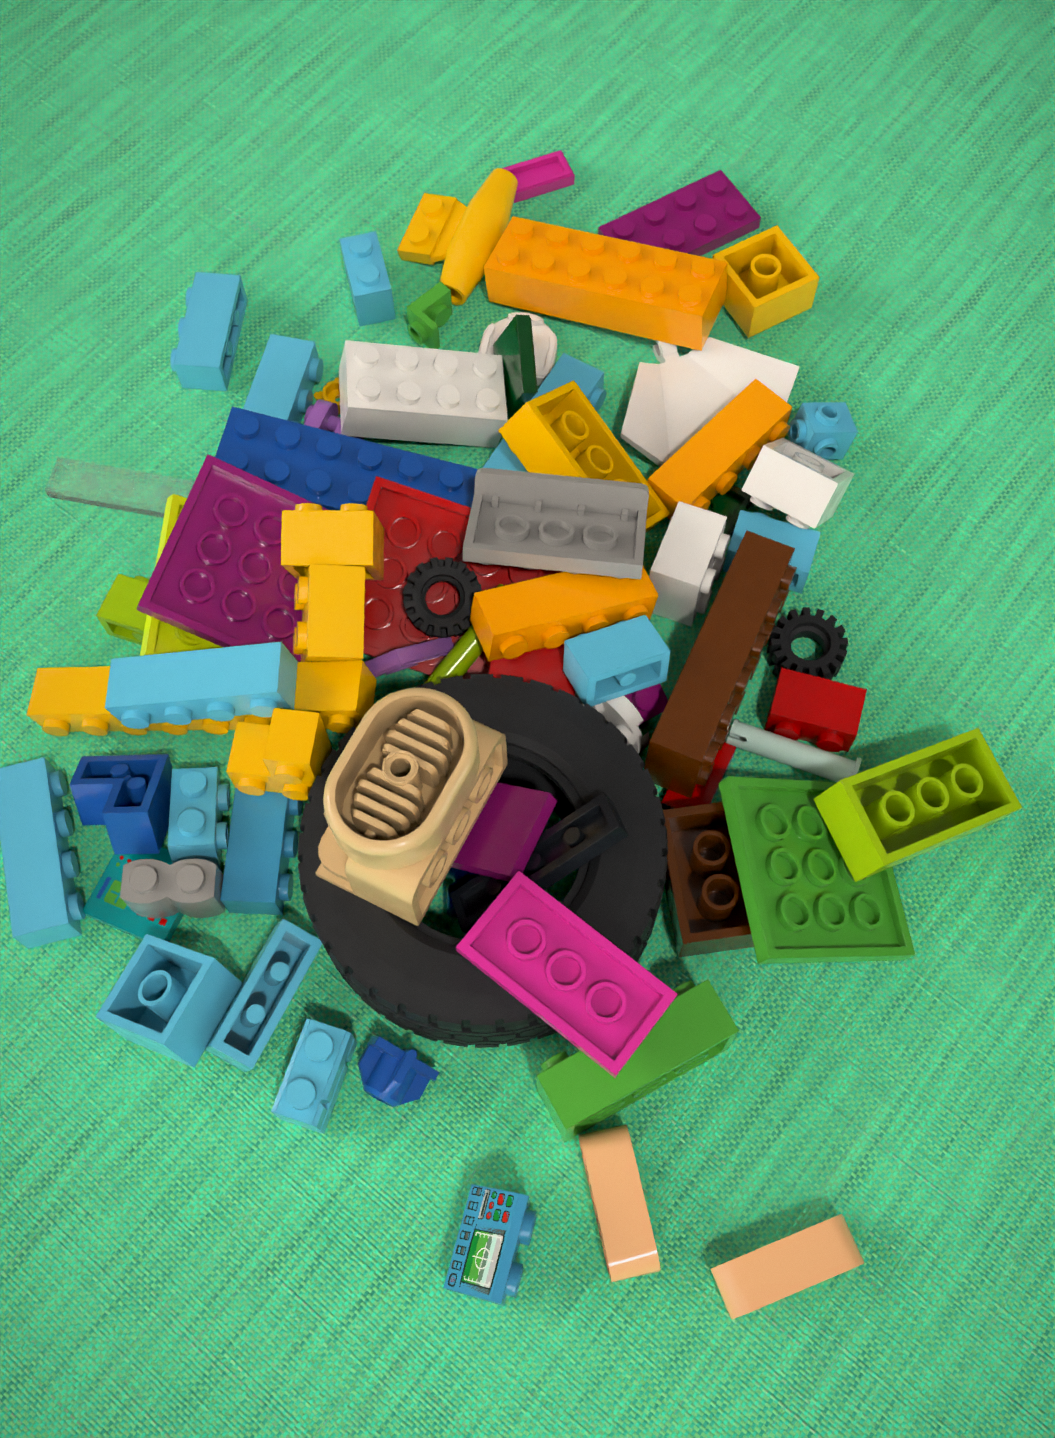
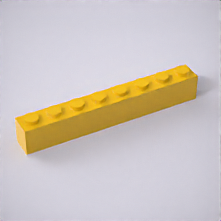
[27,661,377,736]

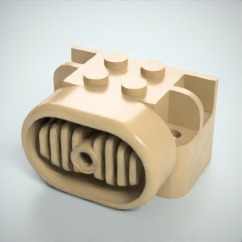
[316,688,508,926]

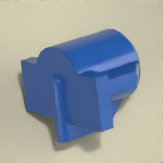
[358,1036,439,1107]

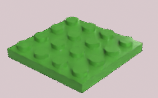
[718,776,915,964]

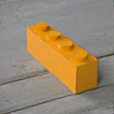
[648,379,792,521]
[470,566,659,662]

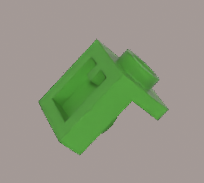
[407,281,453,349]

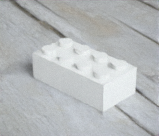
[339,340,508,448]

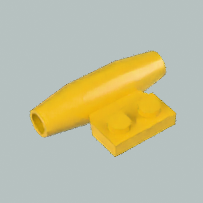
[397,168,518,305]

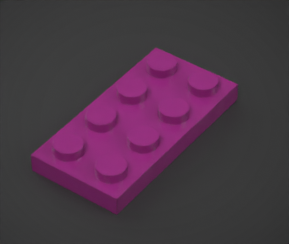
[598,170,761,256]

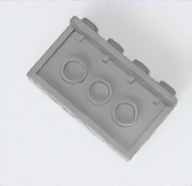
[463,468,649,579]

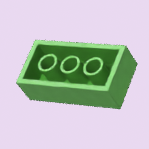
[536,979,739,1142]

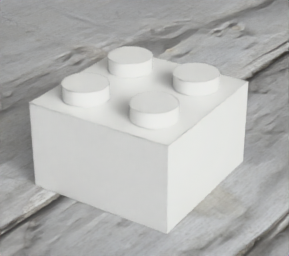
[742,438,854,529]
[649,501,730,627]

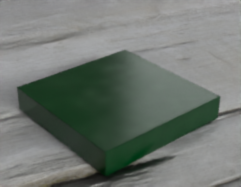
[493,314,538,419]

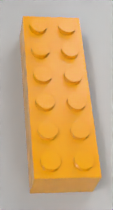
[484,216,728,351]

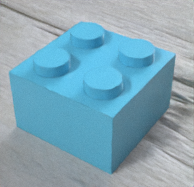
[96,934,242,1068]

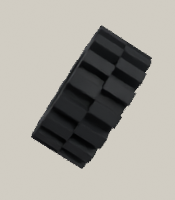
[403,557,482,638]
[767,607,848,680]

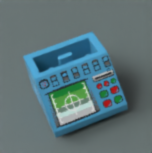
[443,1184,537,1306]

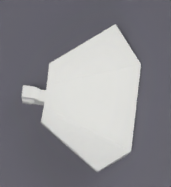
[620,337,800,467]

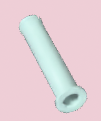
[726,719,862,782]

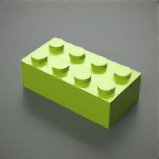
[813,727,1022,882]

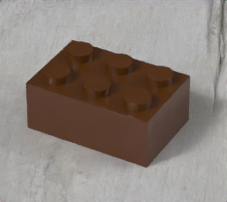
[663,802,754,958]

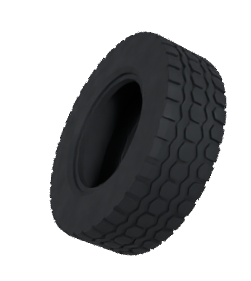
[298,674,668,1048]

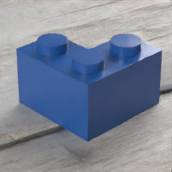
[69,754,173,855]

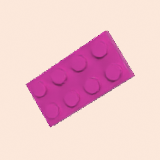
[456,871,678,1078]

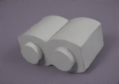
[120,859,225,918]

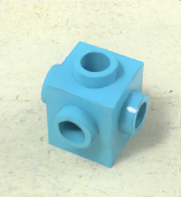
[788,402,858,460]

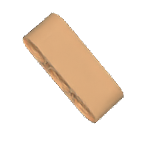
[578,1124,661,1283]
[711,1214,864,1320]

